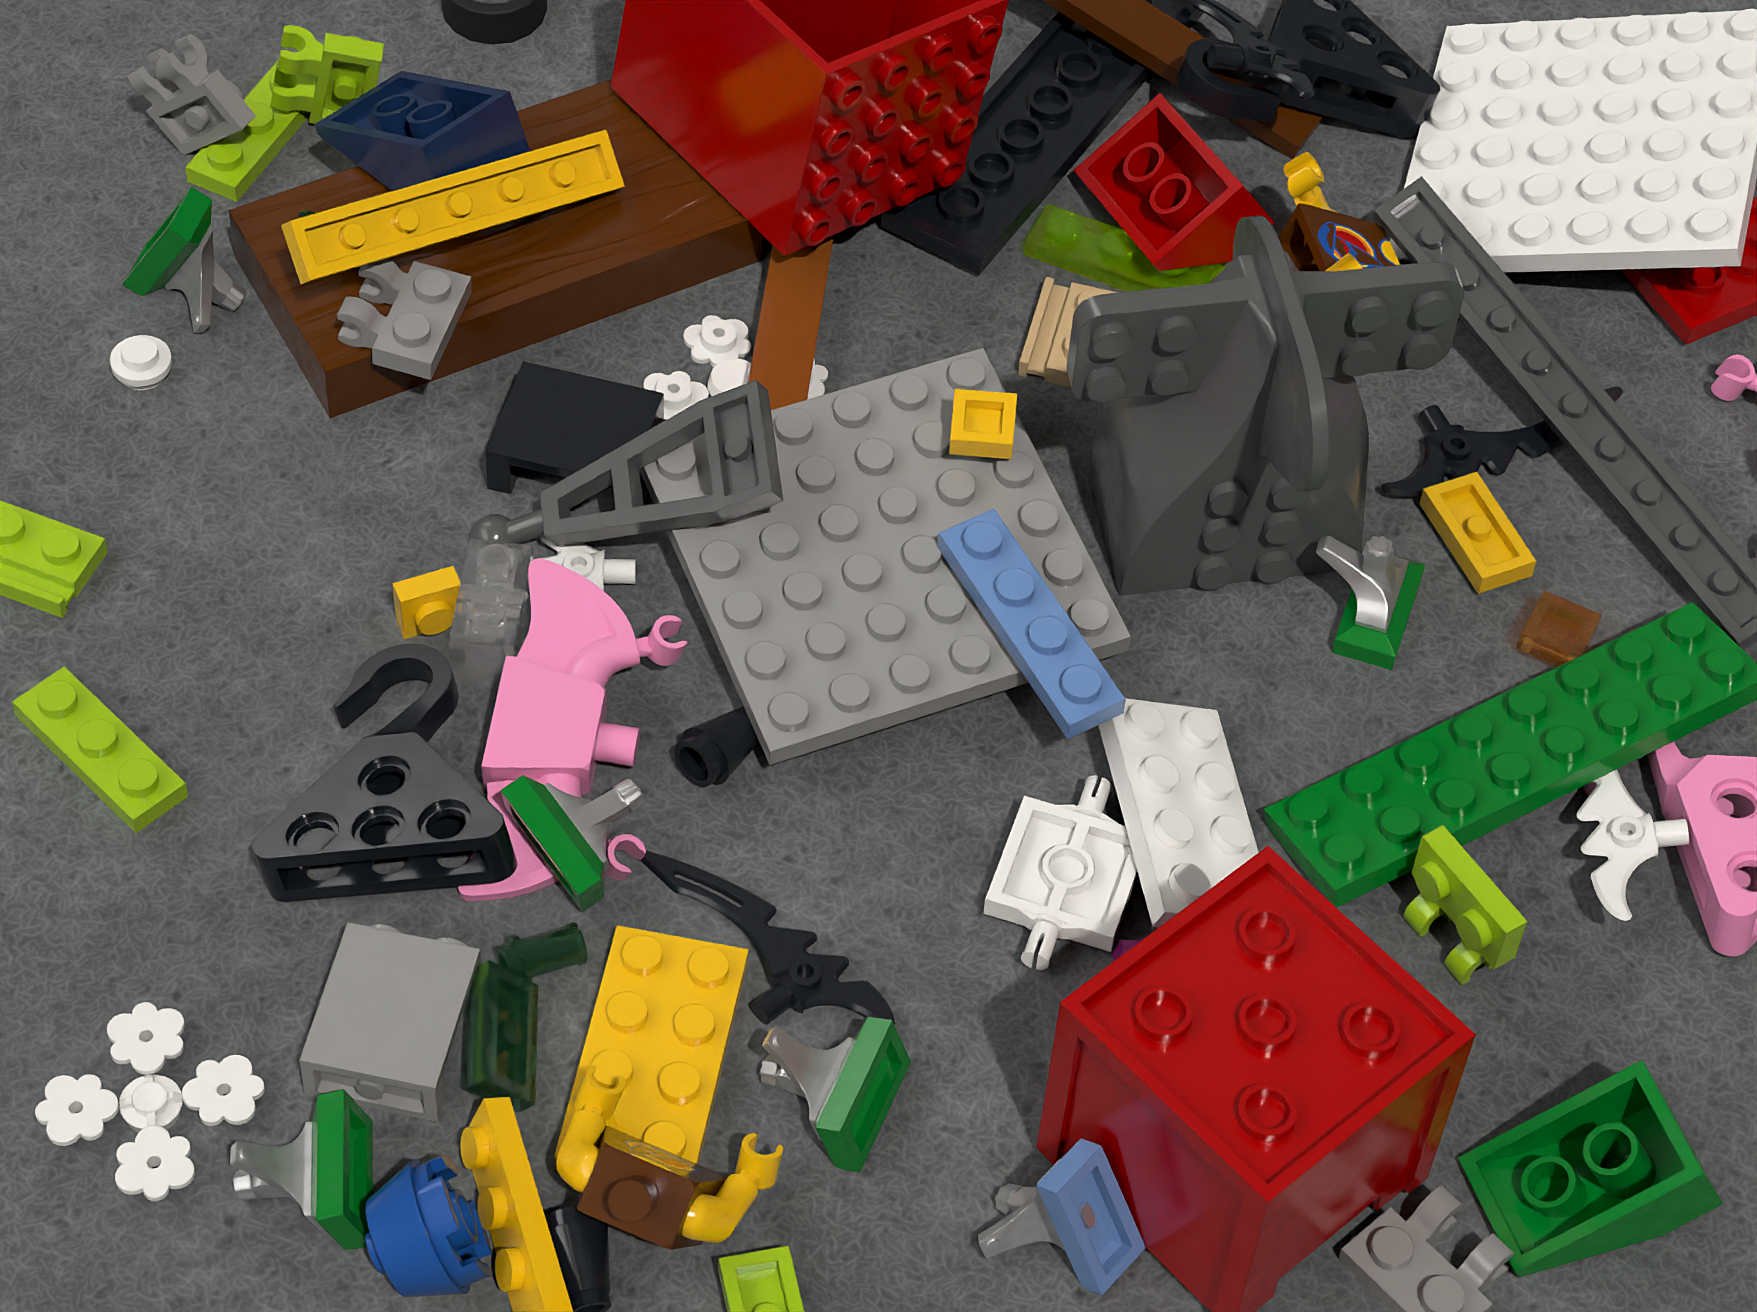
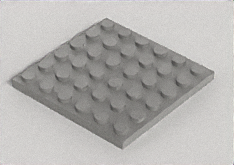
[639,348,1131,765]

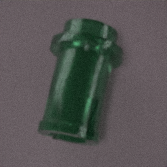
[496,922,588,988]

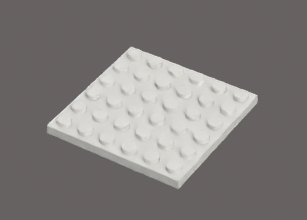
[1390,9,1757,273]

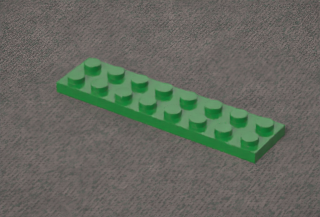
[1264,602,1757,908]

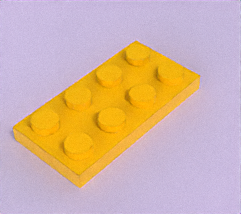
[554,925,749,1170]

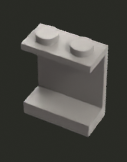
[299,922,483,1122]

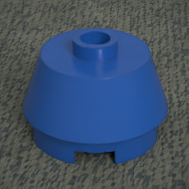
[365,1155,492,1297]

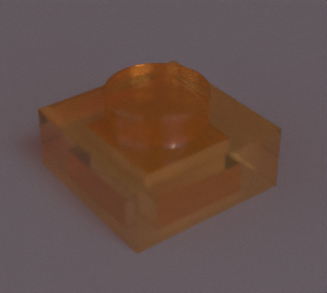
[1516,590,1602,667]

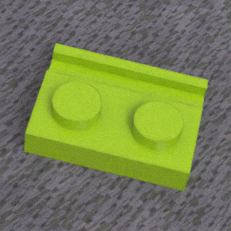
[0,500,108,618]

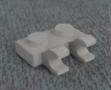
[127,34,256,155]
[337,258,472,380]
[1339,1185,1514,1312]

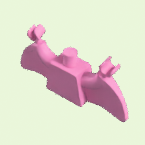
[457,558,688,901]

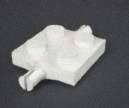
[983,775,1138,970]

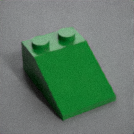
[1458,1060,1723,1277]

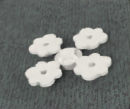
[643,315,828,419]
[35,1002,265,1201]

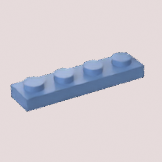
[938,508,1126,740]

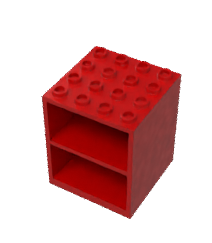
[611,0,1009,256]

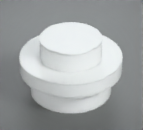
[110,335,172,390]

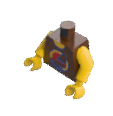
[1278,152,1413,271]
[556,1066,784,1250]

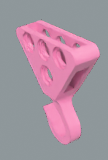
[1582,742,1757,956]

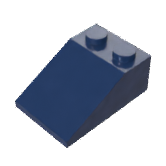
[314,71,530,191]

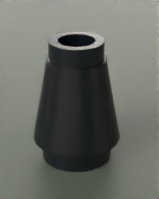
[675,706,760,787]
[545,1205,612,1312]

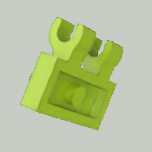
[270,25,384,124]
[1403,825,1527,986]

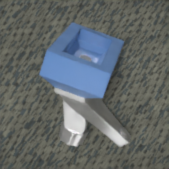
[978,1139,1146,1295]

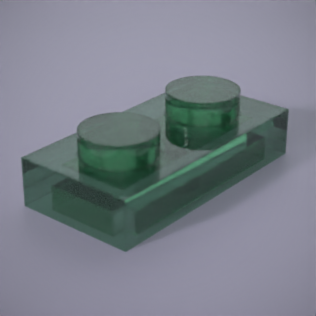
[466,960,539,1112]

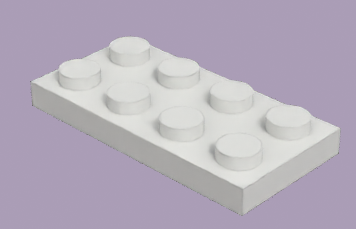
[1098,698,1259,927]

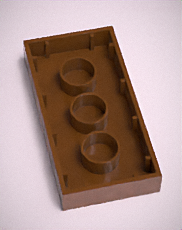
[229,79,762,418]

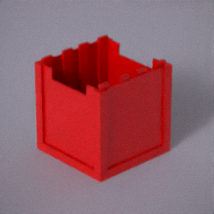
[1036,846,1476,1312]

